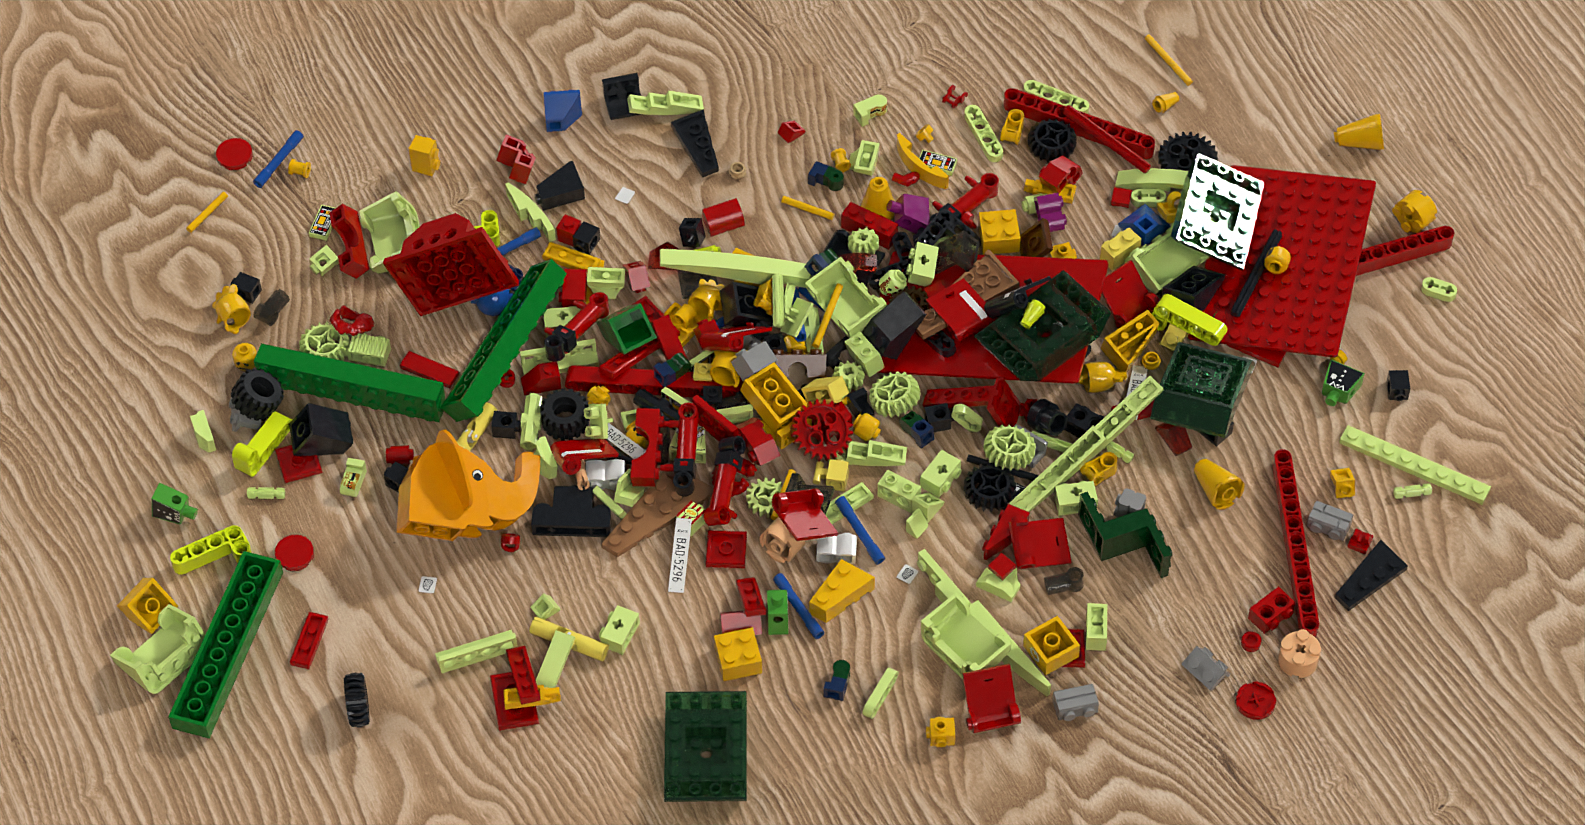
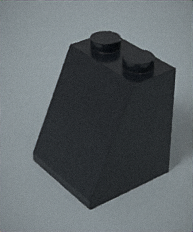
[289,403,353,456]

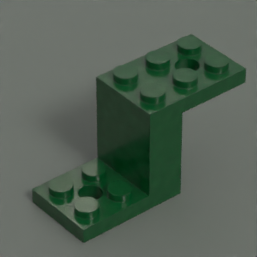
[1078,491,1173,578]

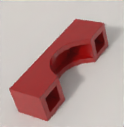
[329,203,369,279]
[630,408,664,487]

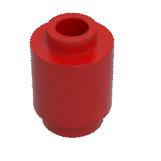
[386,445,414,465]

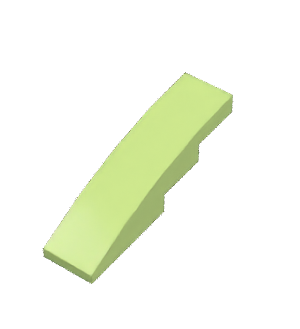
[627,90,704,115]
[1115,168,1192,192]
[505,182,556,242]
[825,440,907,466]

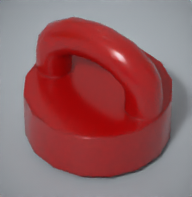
[960,211,977,229]
[501,533,520,552]

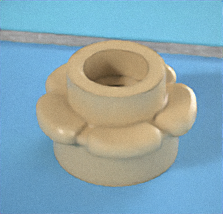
[728,162,746,179]

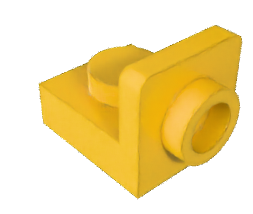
[1330,468,1355,498]

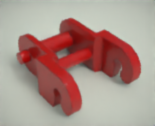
[942,85,968,108]

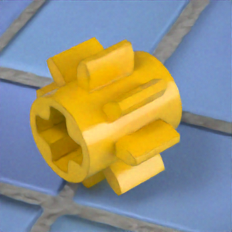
[587,386,611,406]

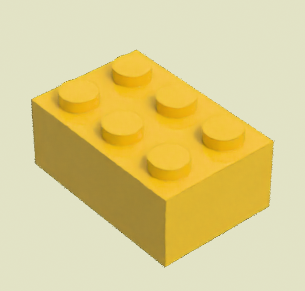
[740,362,807,434]

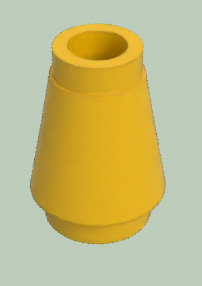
[1152,92,1180,113]

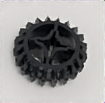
[1028,118,1077,163]
[963,462,1016,513]
[344,672,370,727]

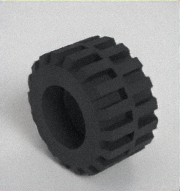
[231,368,284,421]
[540,388,590,441]

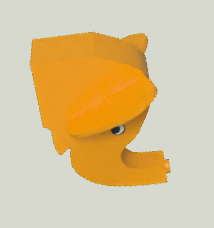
[396,429,540,541]

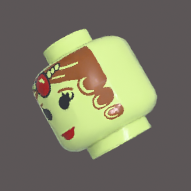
[879,270,907,297]

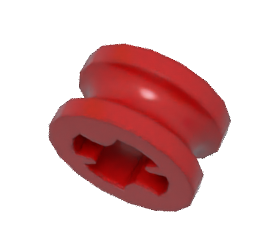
[499,369,515,388]

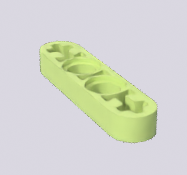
[1023,80,1089,114]
[964,105,1003,162]

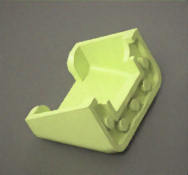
[359,191,420,274]
[921,592,1011,679]
[110,604,205,694]

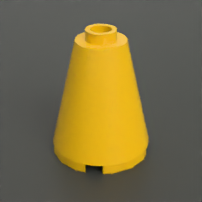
[1334,114,1384,150]
[860,177,894,220]
[1194,459,1245,510]

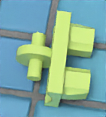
[584,404,613,439]

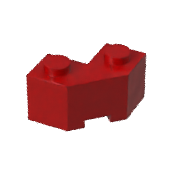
[496,134,536,185]
[1039,156,1083,194]
[736,417,780,466]

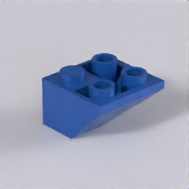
[544,90,582,132]
[1118,204,1171,246]

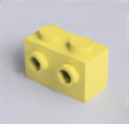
[1100,228,1142,271]
[801,376,849,405]

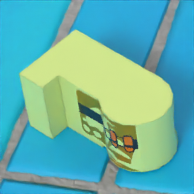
[853,94,887,127]
[340,458,367,497]

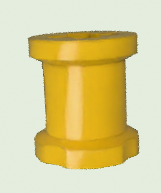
[830,148,851,173]
[288,159,311,178]

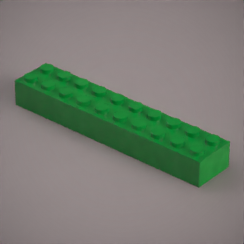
[440,259,567,422]
[254,343,446,422]
[168,551,283,739]

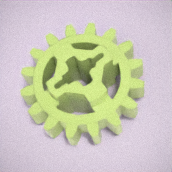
[746,477,782,518]

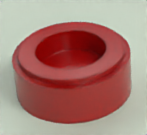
[1241,631,1262,652]

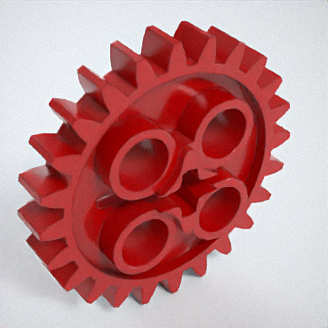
[790,399,853,462]

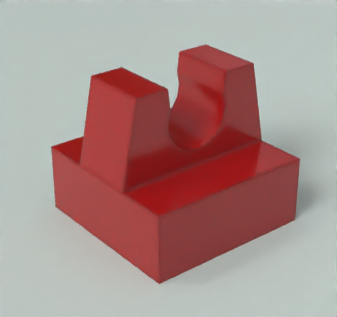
[1347,529,1373,555]

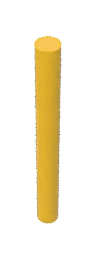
[1145,34,1193,86]
[812,283,843,348]

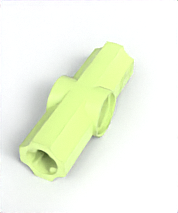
[804,306,824,352]
[520,393,543,451]

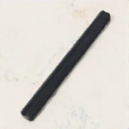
[1230,229,1282,317]

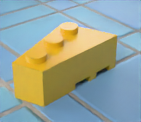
[1100,310,1160,372]
[809,559,875,623]

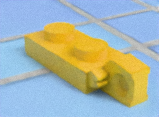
[1024,179,1077,204]
[504,685,561,710]

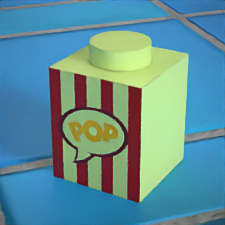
[676,500,705,536]

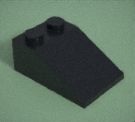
[1163,266,1225,311]
[720,282,773,327]
[862,292,927,360]

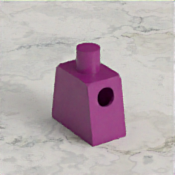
[887,194,930,234]

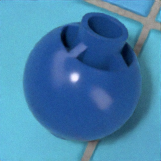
[471,289,513,316]

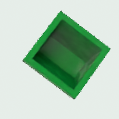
[596,303,657,354]

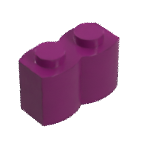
[1034,193,1067,232]

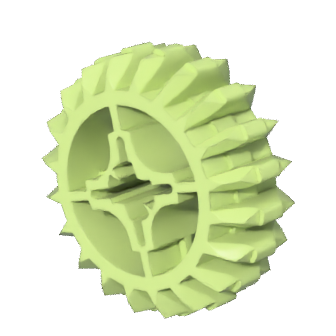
[299,321,350,361]
[869,371,921,418]
[983,424,1036,471]

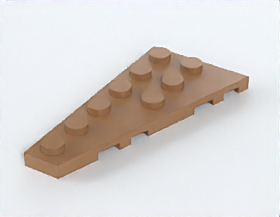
[916,249,1020,340]
[602,463,713,557]

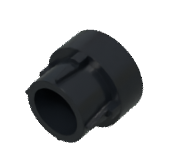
[1027,399,1068,436]

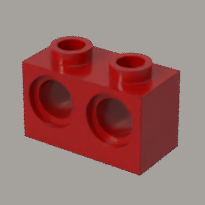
[1248,586,1295,634]

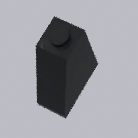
[534,161,585,211]

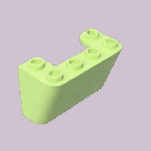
[1124,217,1214,295]
[805,257,887,338]

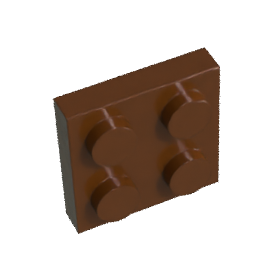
[1020,218,1053,257]

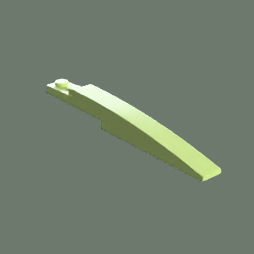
[660,249,818,288]
[1009,376,1164,512]
[917,549,1051,696]

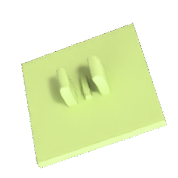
[780,298,814,338]

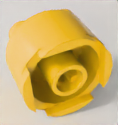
[1392,190,1437,233]

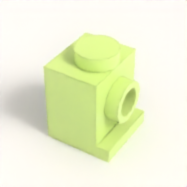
[309,245,339,276]

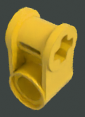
[1000,109,1024,145]
[754,278,773,315]
[1080,452,1117,486]

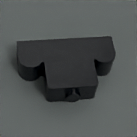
[531,485,612,537]

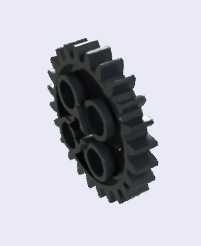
[1158,132,1218,183]

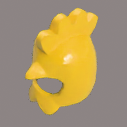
[688,279,724,322]
[212,284,251,334]
[710,350,747,388]
[1079,362,1128,393]

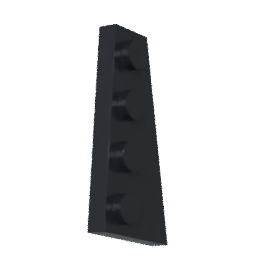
[671,109,719,178]
[1335,540,1408,611]

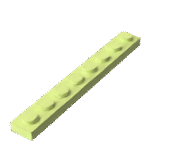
[1339,425,1491,505]

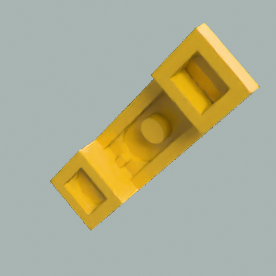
[897,133,949,189]

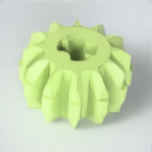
[848,227,879,259]
[832,360,865,393]

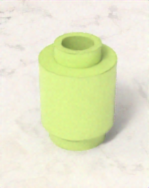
[1021,193,1047,215]

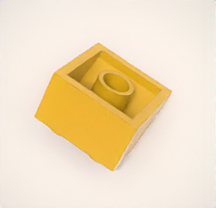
[117,578,178,634]

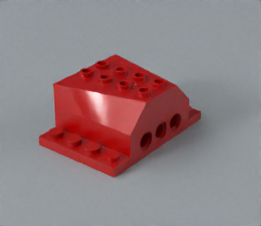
[383,213,519,317]

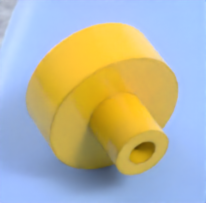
[915,124,934,143]

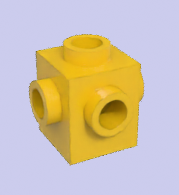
[926,717,955,748]

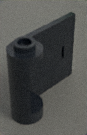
[815,230,885,286]
[984,276,1051,319]

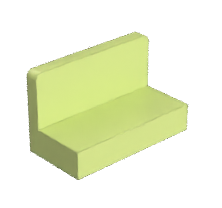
[614,469,645,507]

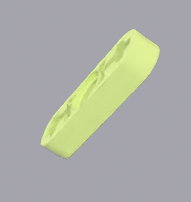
[862,667,899,719]

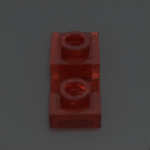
[838,253,877,274]

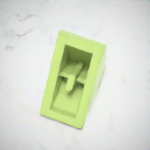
[911,492,945,523]

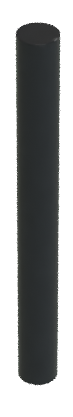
[967,454,1039,481]

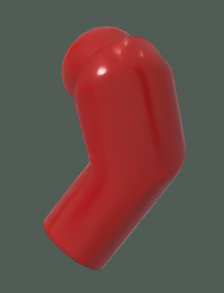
[892,171,920,187]

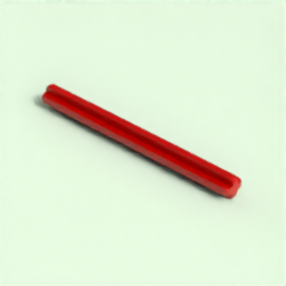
[1063,105,1151,173]

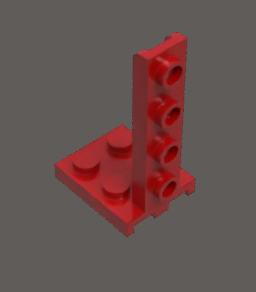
[922,377,1021,427]

